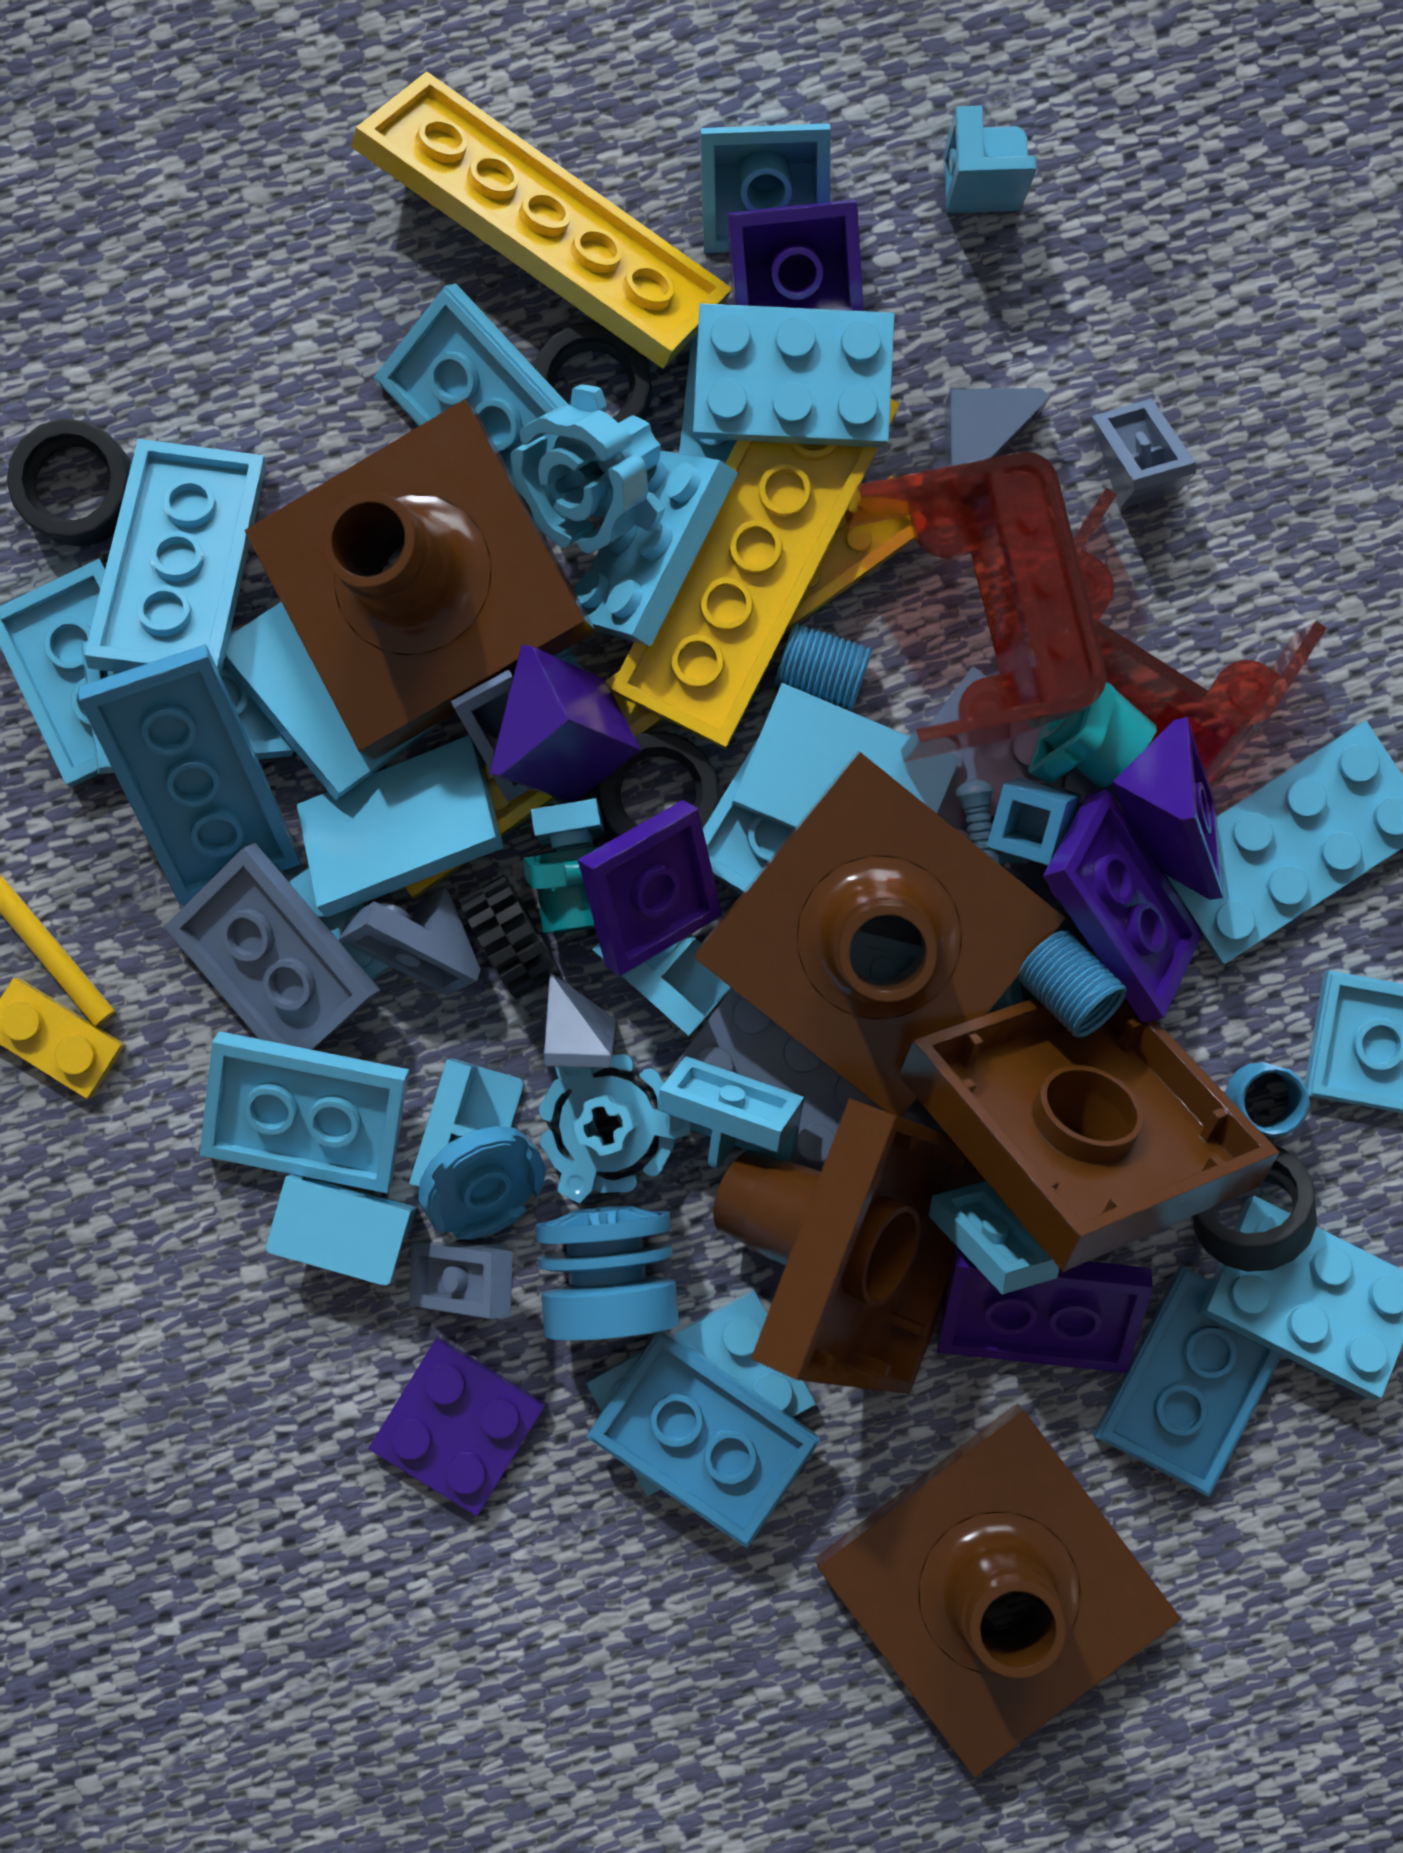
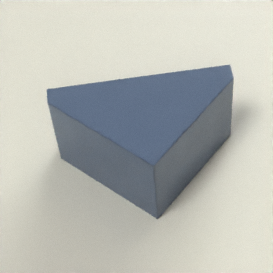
[945,388,1050,500]
[1092,398,1196,509]

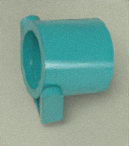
[1028,675,1157,789]
[523,847,599,934]

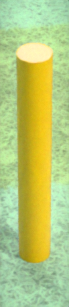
[0,874,116,1027]

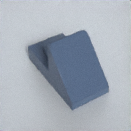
[339,888,481,996]
[410,1242,513,1319]

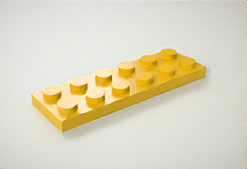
[351,71,733,369]
[610,398,900,750]

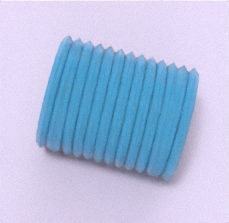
[774,622,872,711]
[1018,931,1126,1038]
[1225,1062,1310,1137]

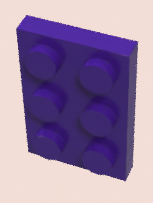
[1043,789,1203,1023]
[937,1247,1153,1373]

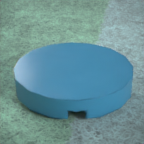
[418,1126,546,1240]

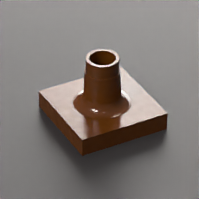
[244,399,596,759]
[694,751,1065,1117]
[899,997,1280,1272]
[713,1098,986,1394]
[815,1403,1181,1777]

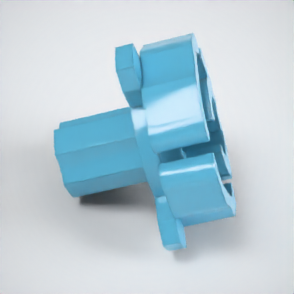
[510,384,665,554]
[539,1054,691,1203]

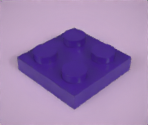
[578,800,722,977]
[368,1336,546,1516]

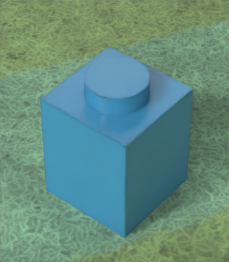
[987,777,1081,865]

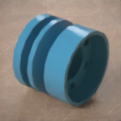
[535,1205,679,1341]

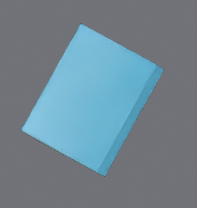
[701,124,830,253]

